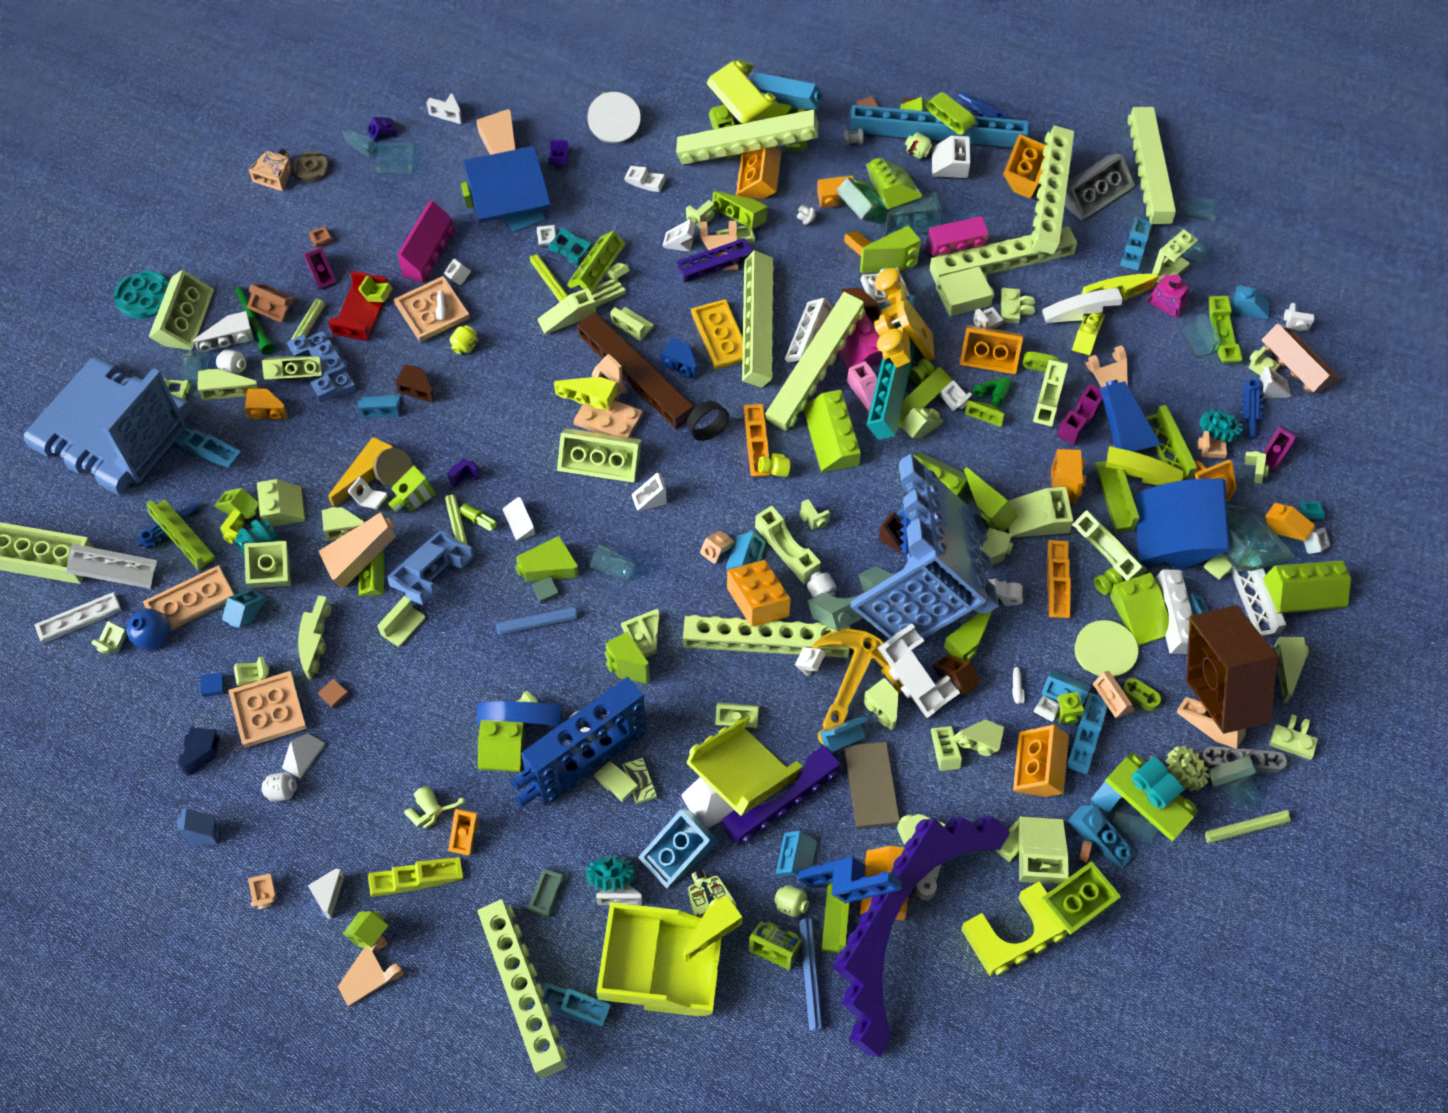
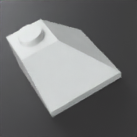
[682,777,734,829]

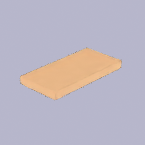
[143,565,234,631]

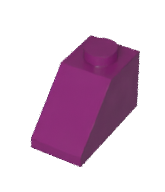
[302,247,337,289]
[1262,425,1299,470]

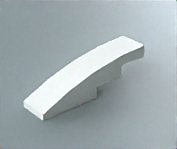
[1042,288,1122,323]

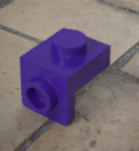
[368,117,398,141]
[548,139,569,167]
[447,458,480,487]

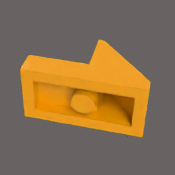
[448,808,480,856]

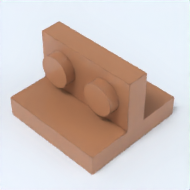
[247,283,296,323]

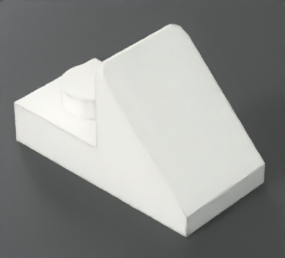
[427,93,462,124]
[663,219,696,251]

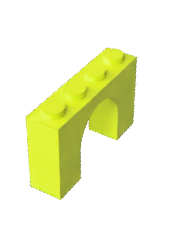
[961,881,1067,976]

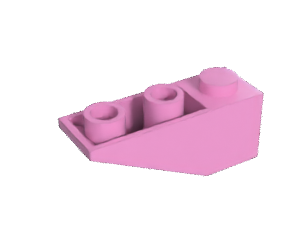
[847,361,877,413]

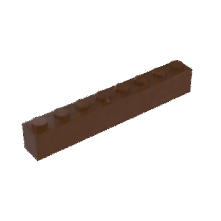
[577,312,693,430]

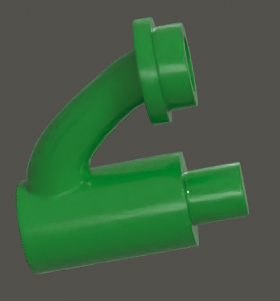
[973,377,1012,407]

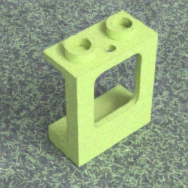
[1152,229,1198,283]

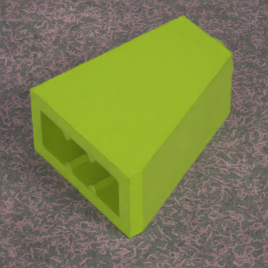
[515,536,579,582]

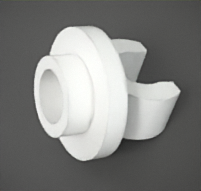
[797,205,816,225]

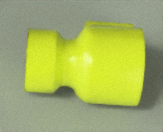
[758,453,790,477]

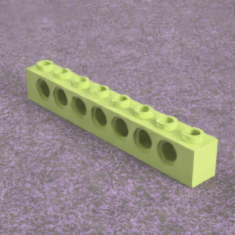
[1031,125,1074,254]
[930,226,1077,286]
[683,615,850,658]
[477,899,568,1080]

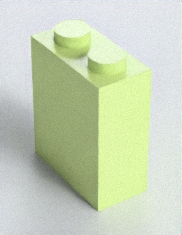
[936,267,994,317]

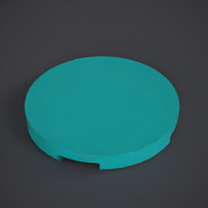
[114,270,169,319]

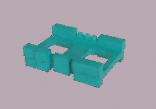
[549,227,591,265]

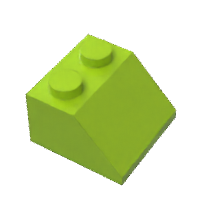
[605,632,650,684]
[478,720,526,772]

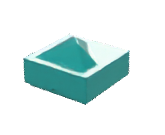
[1299,502,1325,519]

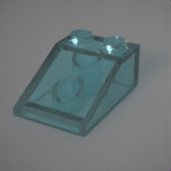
[884,192,942,237]

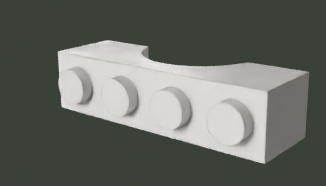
[1155,570,1193,654]

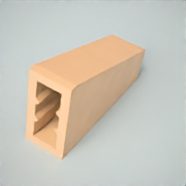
[476,109,516,155]
[319,512,396,589]

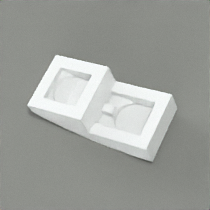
[624,166,666,192]

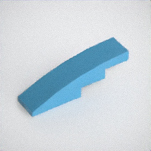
[1120,217,1152,271]
[173,427,242,468]
[1066,692,1107,774]
[519,980,610,1027]

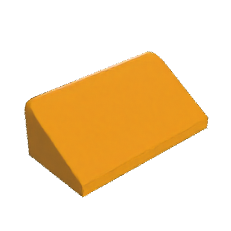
[844,231,871,256]

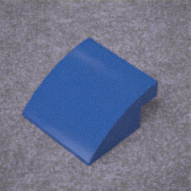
[463,146,550,224]
[1135,478,1230,570]

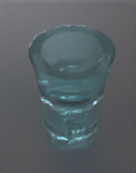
[590,543,637,582]

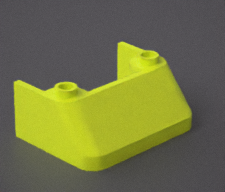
[707,60,791,124]

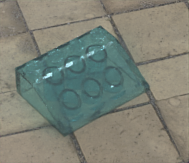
[1222,505,1295,571]

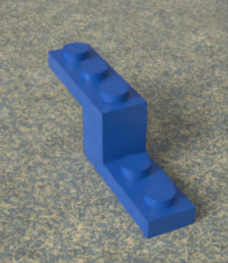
[798,857,902,903]

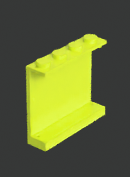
[686,715,803,816]

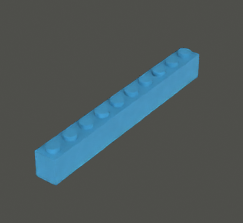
[850,105,1028,148]

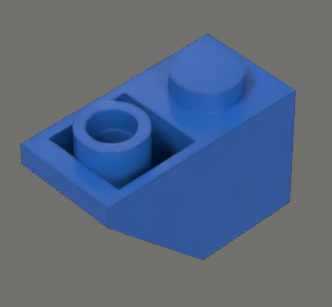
[661,338,697,379]

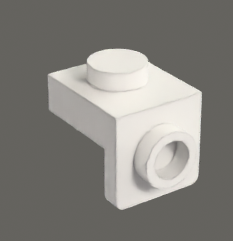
[1284,303,1314,332]
[973,307,1003,329]
[939,380,972,411]
[795,647,826,676]

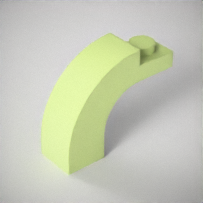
[1033,358,1068,426]

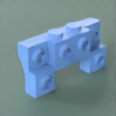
[286,331,356,403]
[387,530,474,605]

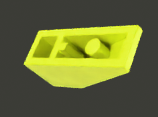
[683,895,742,962]

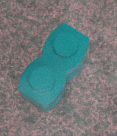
[1131,756,1184,810]

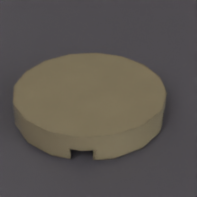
[293,151,329,182]
[373,448,413,487]

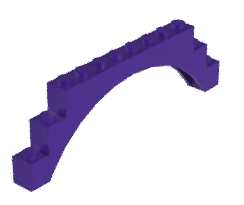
[833,816,1010,1057]

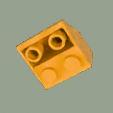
[1051,449,1086,505]

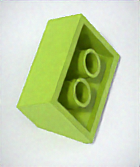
[913,451,969,498]

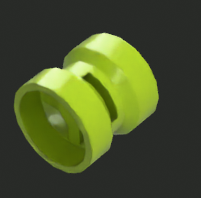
[909,359,935,385]
[1094,567,1123,595]

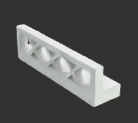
[785,298,834,363]
[65,544,157,589]
[1231,554,1286,637]

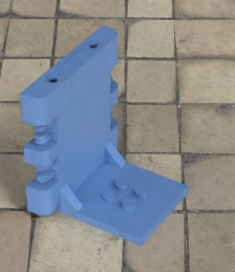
[24,356,193,496]
[851,454,999,639]

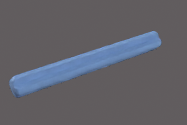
[799,918,823,1031]

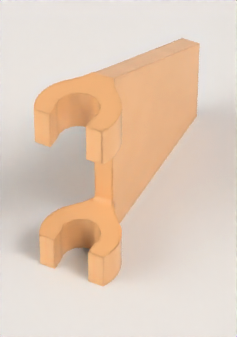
[700,221,738,270]
[1086,345,1128,388]
[592,354,628,400]
[338,935,404,1007]

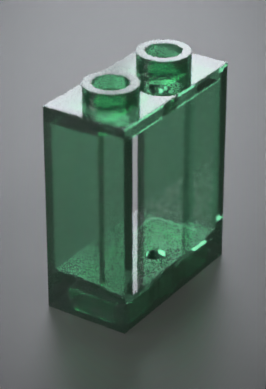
[836,177,892,224]

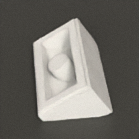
[502,497,535,541]

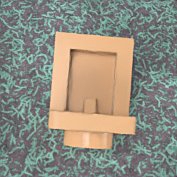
[1198,431,1227,459]
[700,530,735,564]
[248,873,277,909]

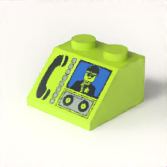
[749,921,802,971]

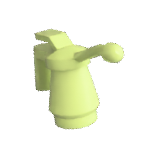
[404,786,465,829]

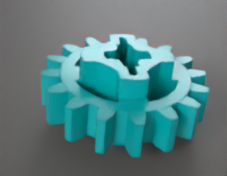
[1199,409,1243,442]
[586,855,635,891]

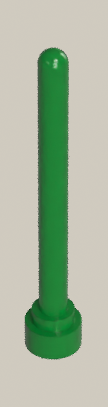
[235,286,276,355]

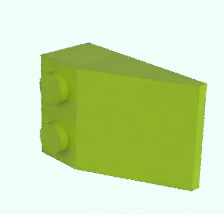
[860,225,921,273]
[964,467,1018,532]
[1110,573,1169,647]
[1041,861,1121,935]

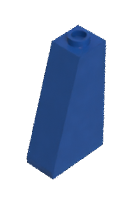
[1100,379,1160,452]

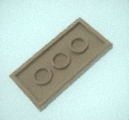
[844,742,899,829]

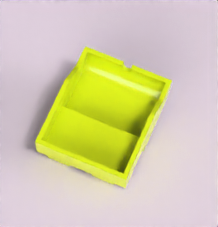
[597,902,722,1016]

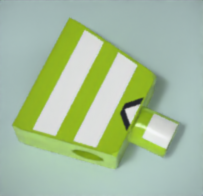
[388,466,436,513]

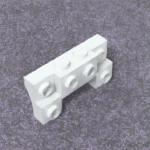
[877,623,960,718]

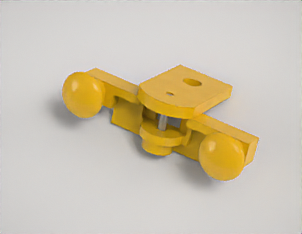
[874,268,935,368]

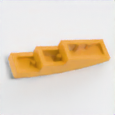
[743,404,771,477]
[1047,540,1071,618]

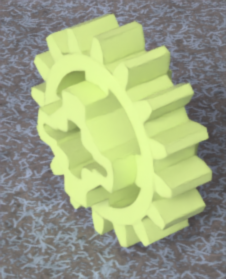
[1165,746,1210,792]

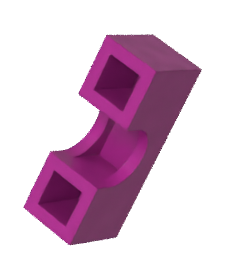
[1057,384,1104,445]

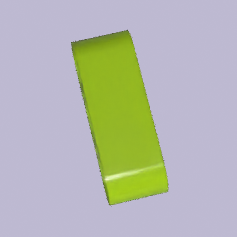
[926,92,976,135]

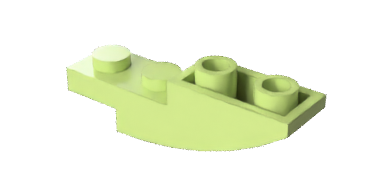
[298,595,331,680]

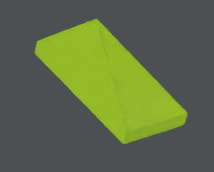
[965,401,1005,427]

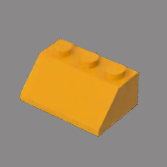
[1003,134,1046,199]
[736,146,781,199]
[960,325,1023,374]
[1013,725,1069,797]
[860,846,908,921]

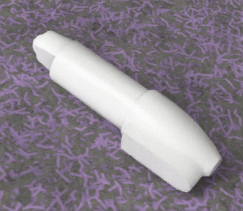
[436,290,446,320]
[1012,667,1024,704]

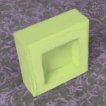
[605,263,630,280]

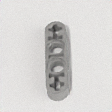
[1200,746,1287,773]

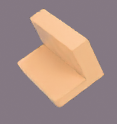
[1093,671,1134,718]

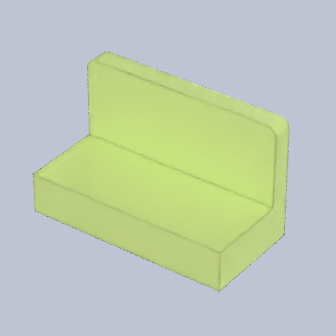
[610,307,654,341]
[377,596,425,647]

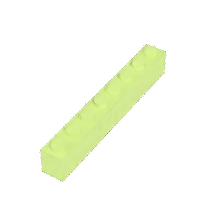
[1128,107,1176,224]
[676,110,819,165]
[742,250,774,388]
[765,292,865,432]

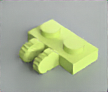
[1000,288,1035,323]
[1269,714,1318,760]

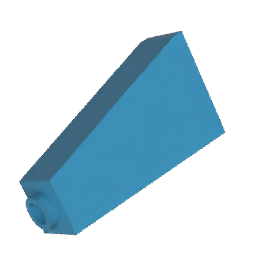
[752,73,823,109]

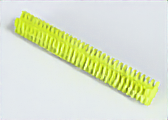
[530,254,568,302]

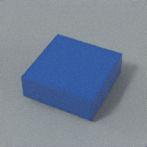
[201,672,224,697]

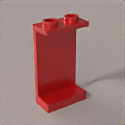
[329,271,388,341]

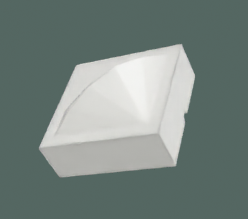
[537,225,557,246]
[1034,696,1060,722]

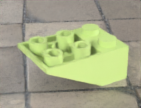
[1008,487,1073,538]
[1019,817,1068,885]

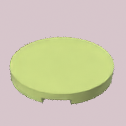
[1075,620,1138,678]

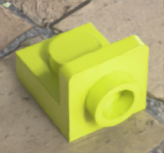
[220,510,245,544]

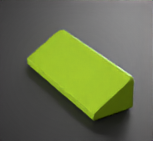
[358,549,384,597]

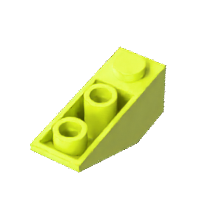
[1072,313,1105,356]
[554,377,618,411]

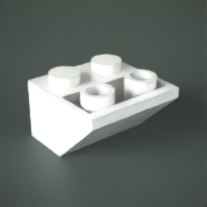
[932,136,970,178]

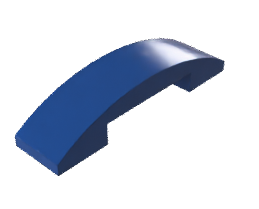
[476,701,562,727]

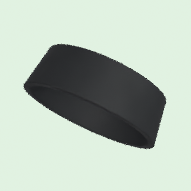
[687,401,729,441]

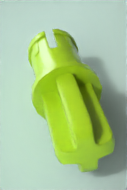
[460,503,497,531]

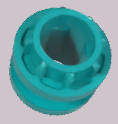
[235,519,279,556]

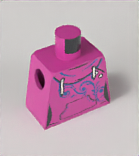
[1147,274,1189,318]

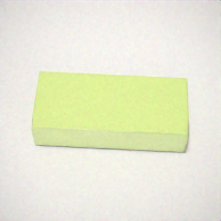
[715,702,759,728]

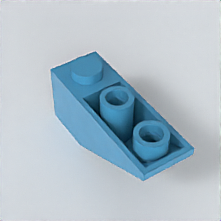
[1068,805,1136,869]

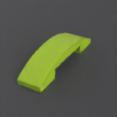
[1209,295,1242,363]
[897,367,953,429]

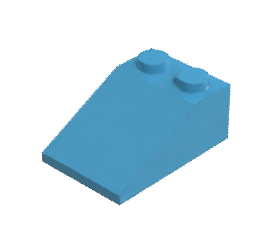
[638,809,720,889]

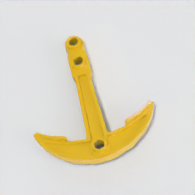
[812,629,903,745]

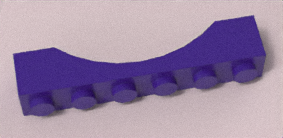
[722,745,840,847]

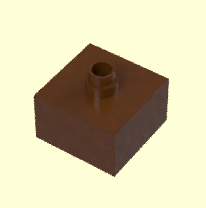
[1186,605,1280,734]

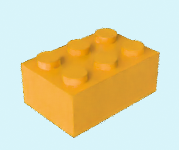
[727,560,790,627]

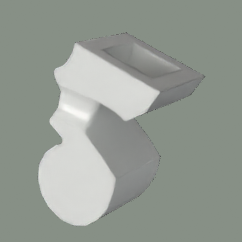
[988,579,1023,606]
[915,864,941,900]

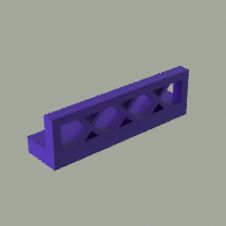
[676,238,753,283]

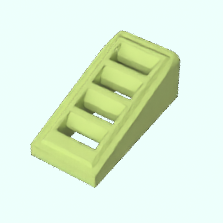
[931,726,962,771]

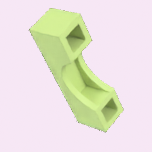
[755,506,821,584]
[1072,510,1147,580]

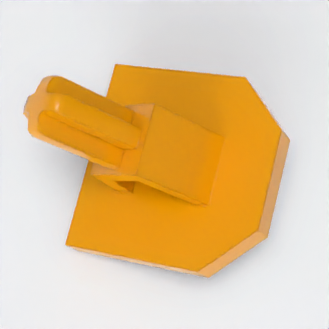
[1195,460,1237,501]

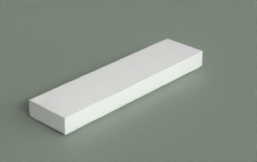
[35,592,122,644]

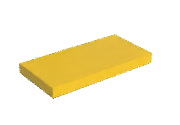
[691,299,743,370]

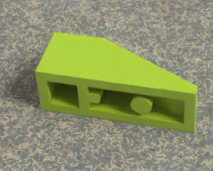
[944,610,993,661]

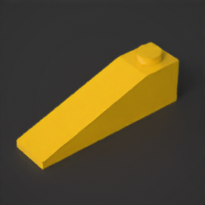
[328,437,393,507]

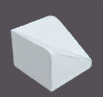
[444,259,471,285]
[1304,527,1330,554]

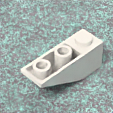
[193,311,254,353]

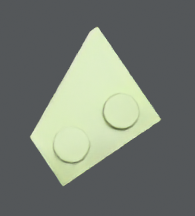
[621,609,659,657]

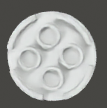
[588,92,640,144]

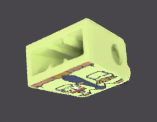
[688,869,736,918]

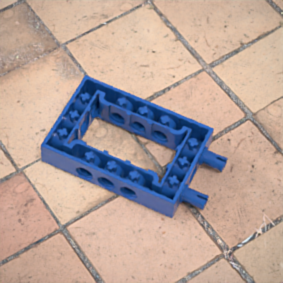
[510,677,647,808]

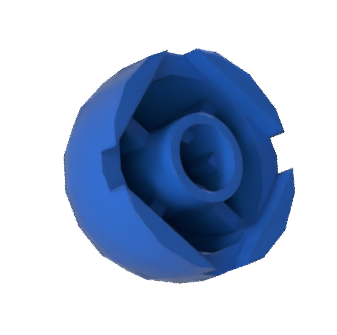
[126,608,171,651]

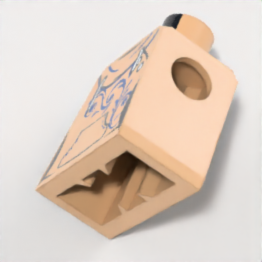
[249,149,292,191]

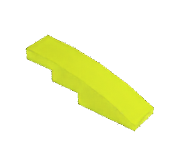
[1082,274,1158,301]
[1106,446,1183,485]
[368,857,463,897]

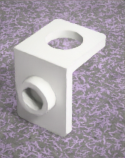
[348,477,388,509]

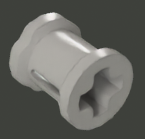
[844,128,864,146]

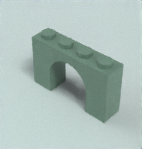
[808,566,894,631]

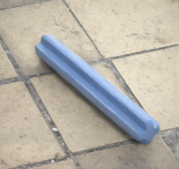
[496,607,577,635]

